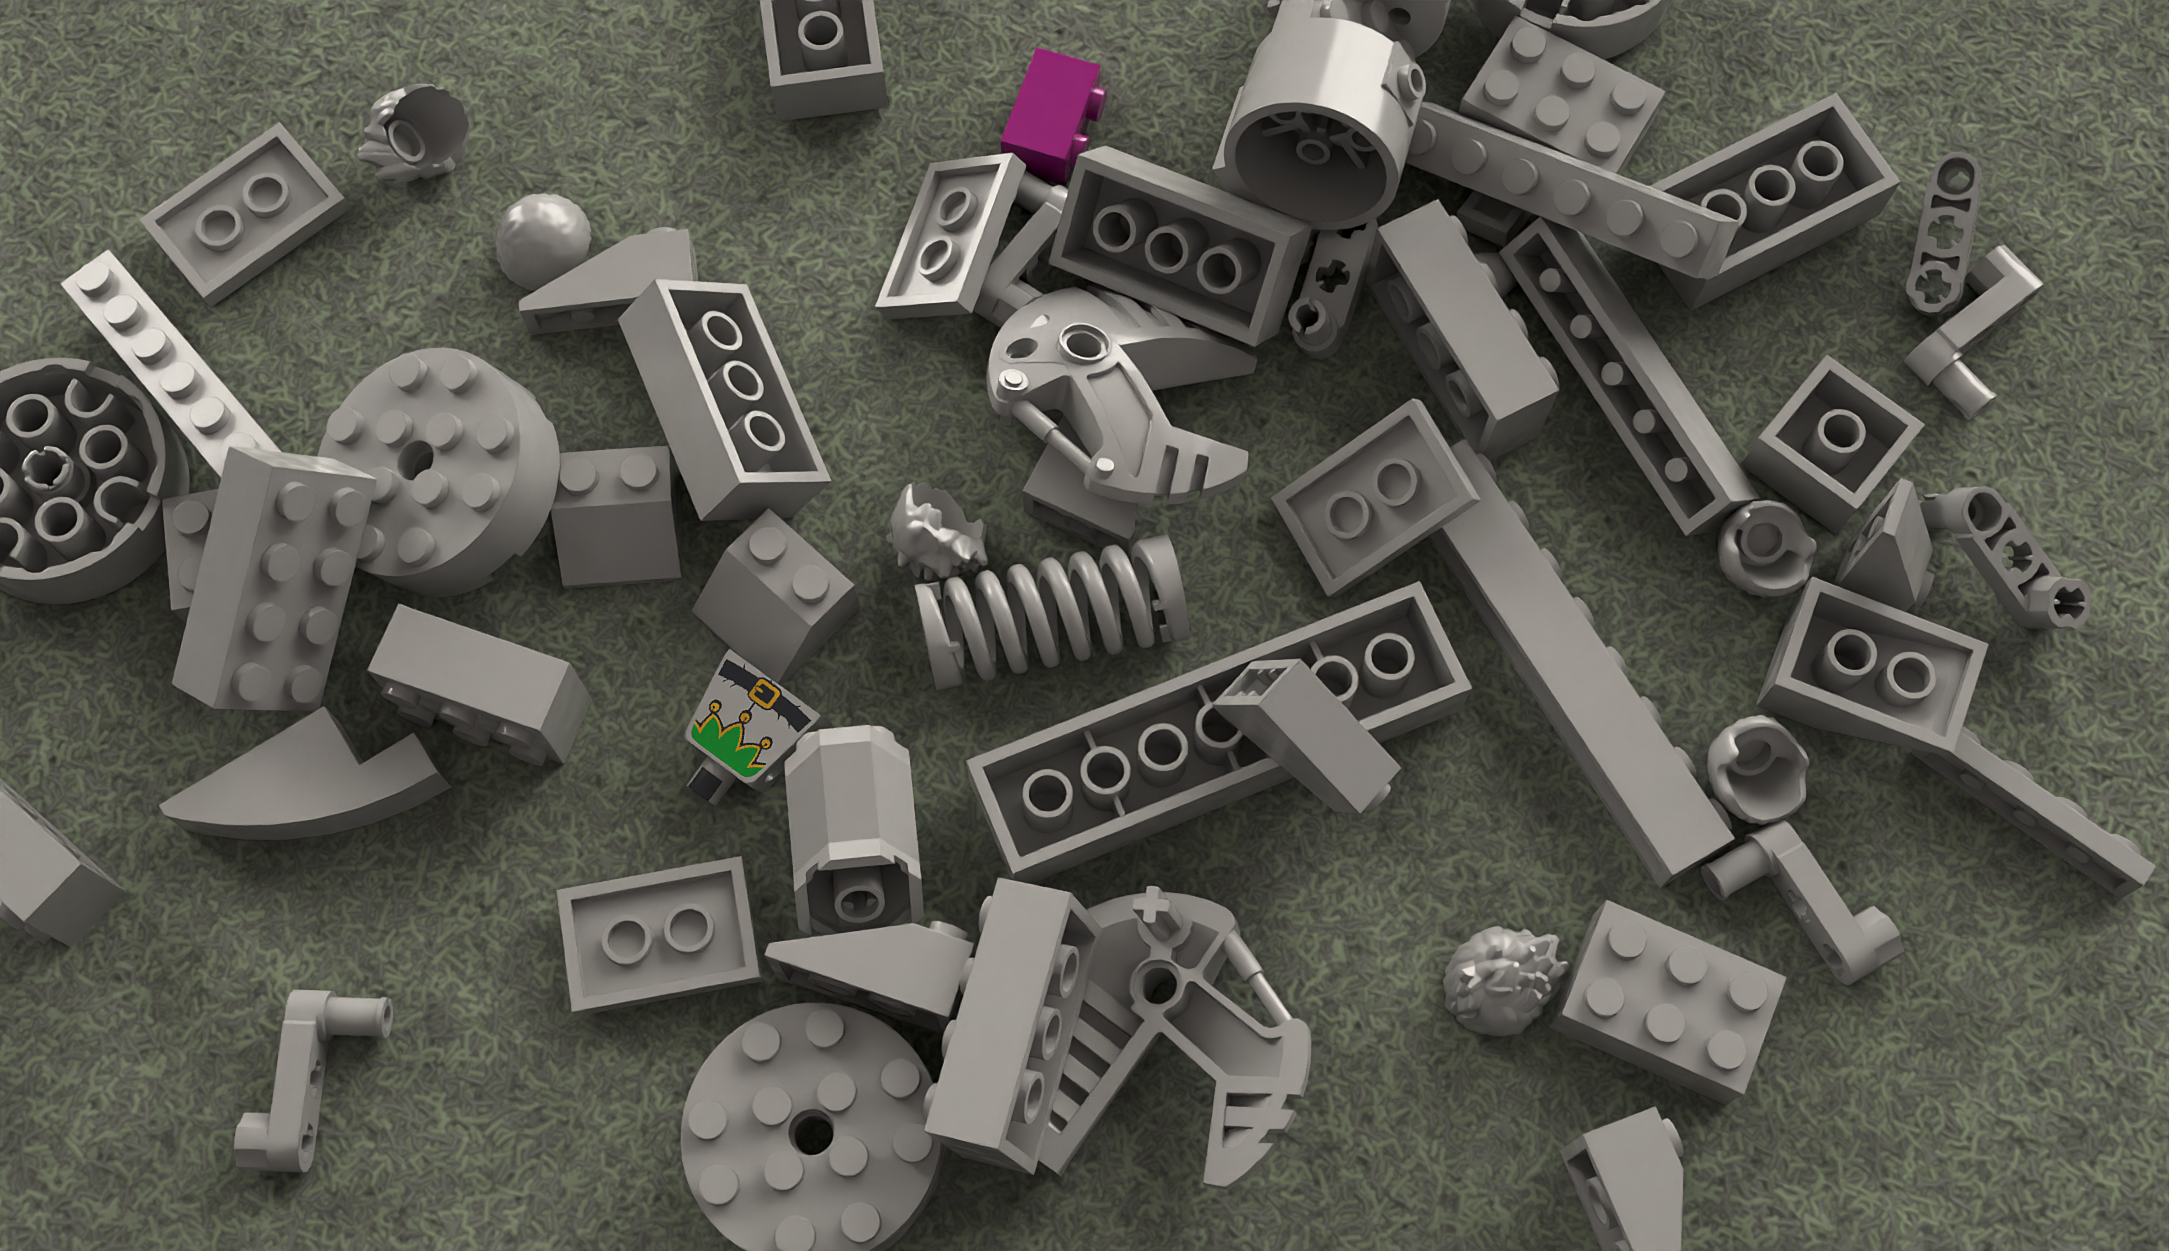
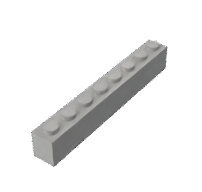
[1428,439,1735,888]

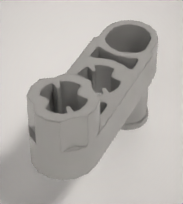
[1906,152,1982,317]
[973,170,1068,329]
[1288,218,1379,360]
[1904,245,2045,422]
[1918,486,2092,630]
[1701,819,1904,985]
[234,990,393,1173]

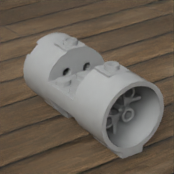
[1212,0,1451,230]

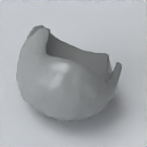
[495,194,592,291]
[1717,500,1817,597]
[1707,715,1809,825]

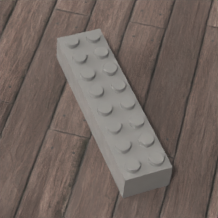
[966,581,1472,884]

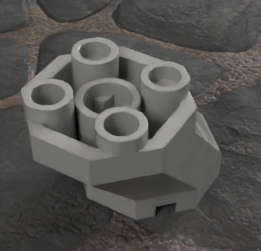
[784,725,924,936]

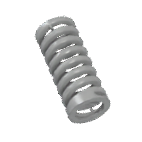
[915,534,1189,691]

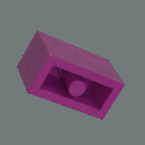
[1001,47,1107,186]

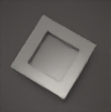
[1457,190,1533,247]

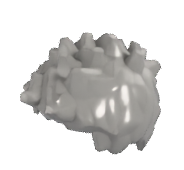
[357,84,470,182]
[886,481,988,582]
[1443,926,1569,1037]

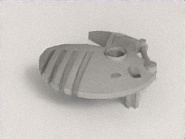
[986,284,1258,504]
[1038,886,1311,1190]

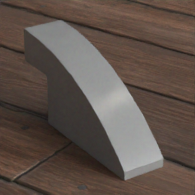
[159,706,451,840]

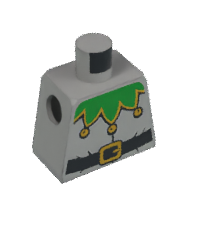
[684,649,833,806]

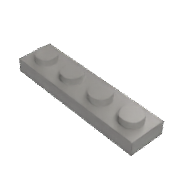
[1911,726,2156,899]

